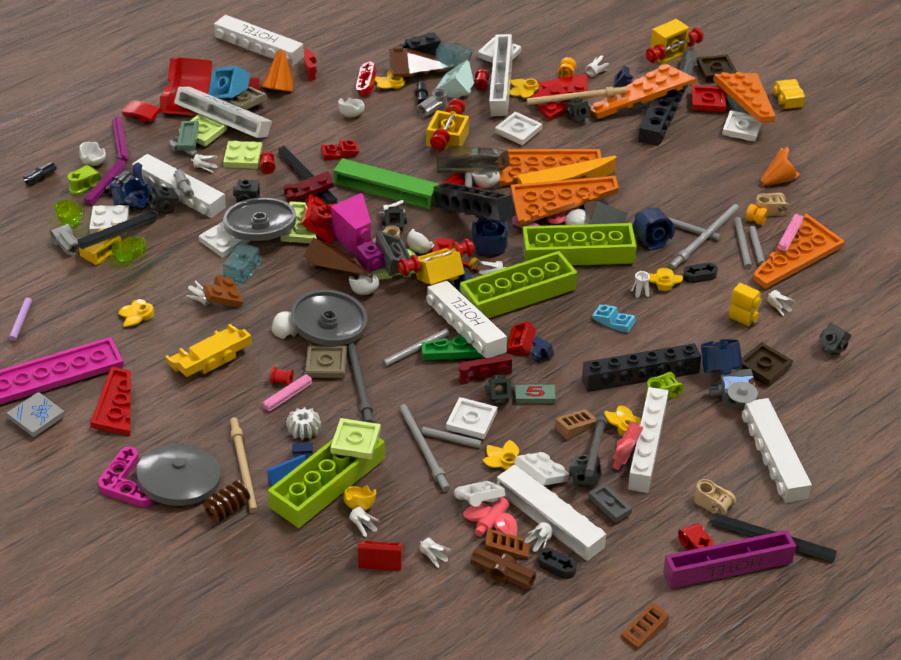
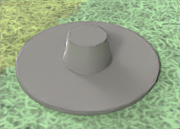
[728,382,758,403]

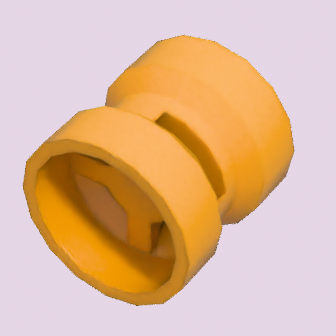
[558,57,577,78]
[745,204,769,226]

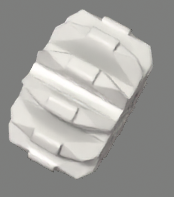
[286,407,321,441]

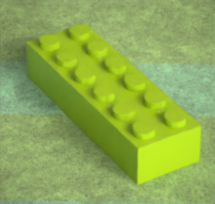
[522,223,636,265]
[460,251,578,318]
[267,437,385,528]

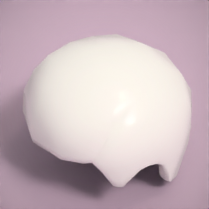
[338,97,365,118]
[79,142,106,166]
[472,168,500,189]
[565,209,587,225]
[407,229,434,254]
[349,275,379,295]
[272,311,297,339]

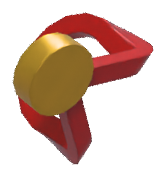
[462,257,479,274]

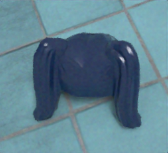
[109,162,152,209]

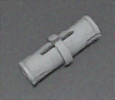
[173,169,194,199]

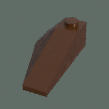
[389,46,456,77]
[303,238,373,278]

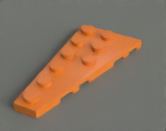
[590,64,697,119]
[713,72,776,123]
[497,149,601,187]
[510,176,619,226]
[753,214,845,289]

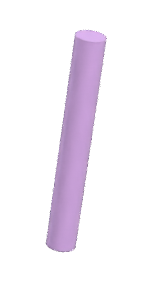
[9,298,32,341]

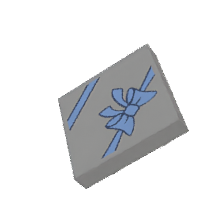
[7,392,65,437]

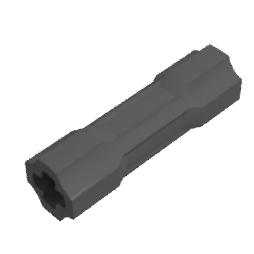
[679,50,697,88]

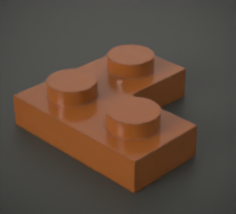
[202,276,244,308]

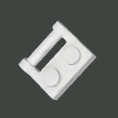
[454,481,505,506]

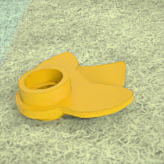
[375,70,405,89]
[509,79,539,98]
[649,268,683,291]
[118,299,154,327]
[604,405,642,436]
[483,440,519,470]

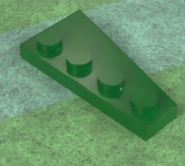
[421,335,500,361]

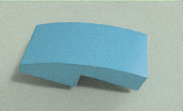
[592,304,636,333]

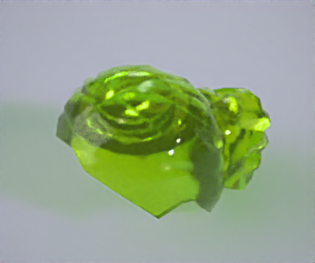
[54,200,84,226]
[112,236,148,263]

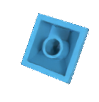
[208,66,251,99]

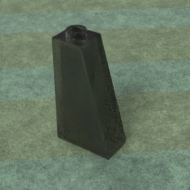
[436,146,510,173]

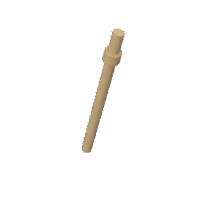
[527,87,627,105]
[230,418,258,513]

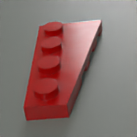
[90,366,131,436]

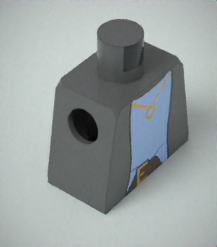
[709,369,758,409]

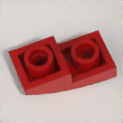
[304,48,317,81]
[122,101,161,122]
[320,140,359,160]

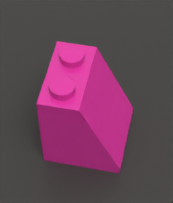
[331,193,371,257]

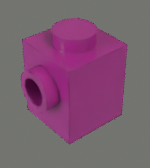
[357,241,384,272]

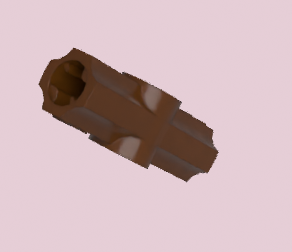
[470,547,537,590]

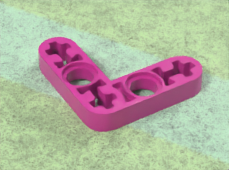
[98,447,154,507]

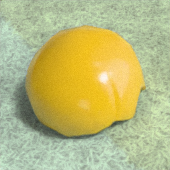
[343,485,376,511]

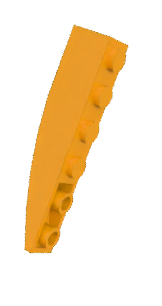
[517,156,617,184]

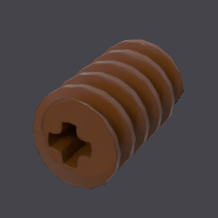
[203,480,251,523]

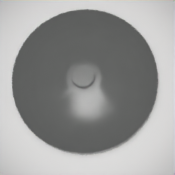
[223,198,296,241]
[291,290,368,346]
[136,443,221,506]

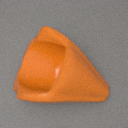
[261,50,293,92]
[760,147,800,186]

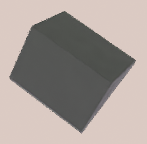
[584,201,628,224]
[375,231,411,276]

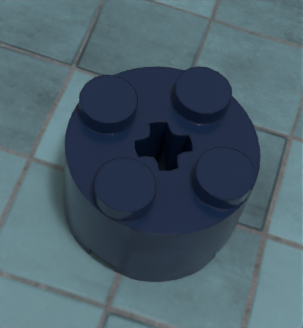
[633,208,675,250]
[472,217,508,256]
[701,339,743,373]

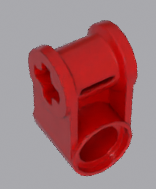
[678,523,714,551]

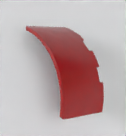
[160,57,212,116]

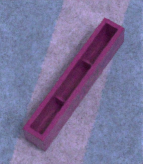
[663,530,796,589]

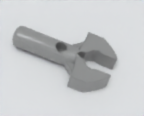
[170,136,197,156]

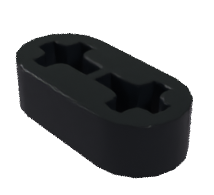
[683,263,718,283]
[538,548,577,579]

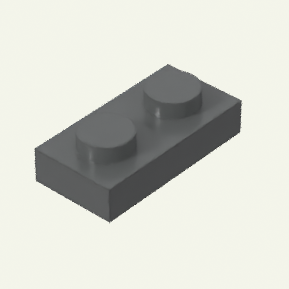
[588,483,632,523]

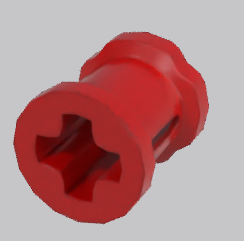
[473,69,490,90]
[259,151,276,174]
[270,367,294,386]

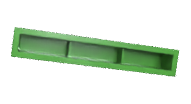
[334,158,439,210]

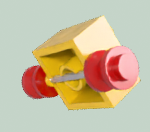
[645,19,704,65]
[426,99,469,152]
[397,238,475,285]

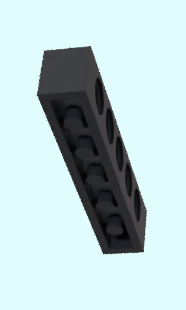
[638,85,687,146]
[433,182,514,222]
[582,343,701,392]

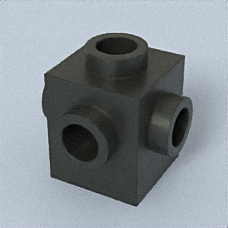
[564,97,591,123]
[233,179,260,203]
[148,186,179,213]
[381,206,407,229]
[818,322,852,355]
[485,375,514,403]
[569,455,602,486]

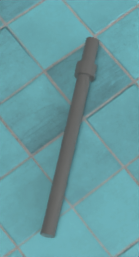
[347,342,373,423]
[585,410,608,477]

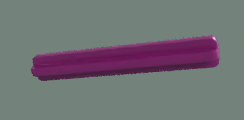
[112,116,129,161]
[84,159,126,206]

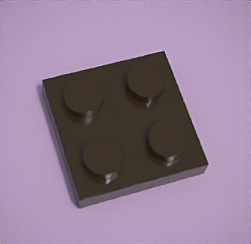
[696,54,737,81]
[740,342,793,385]

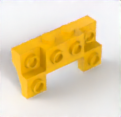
[165,324,252,377]

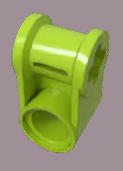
[68,165,102,195]
[645,372,684,400]

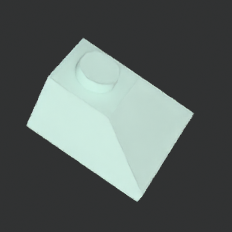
[435,60,474,99]

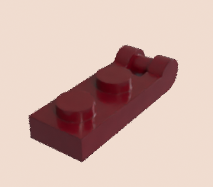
[283,171,334,203]
[458,354,512,384]

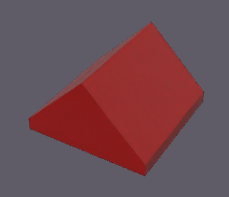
[358,540,405,571]

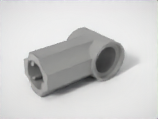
[417,88,447,118]
[50,224,79,257]

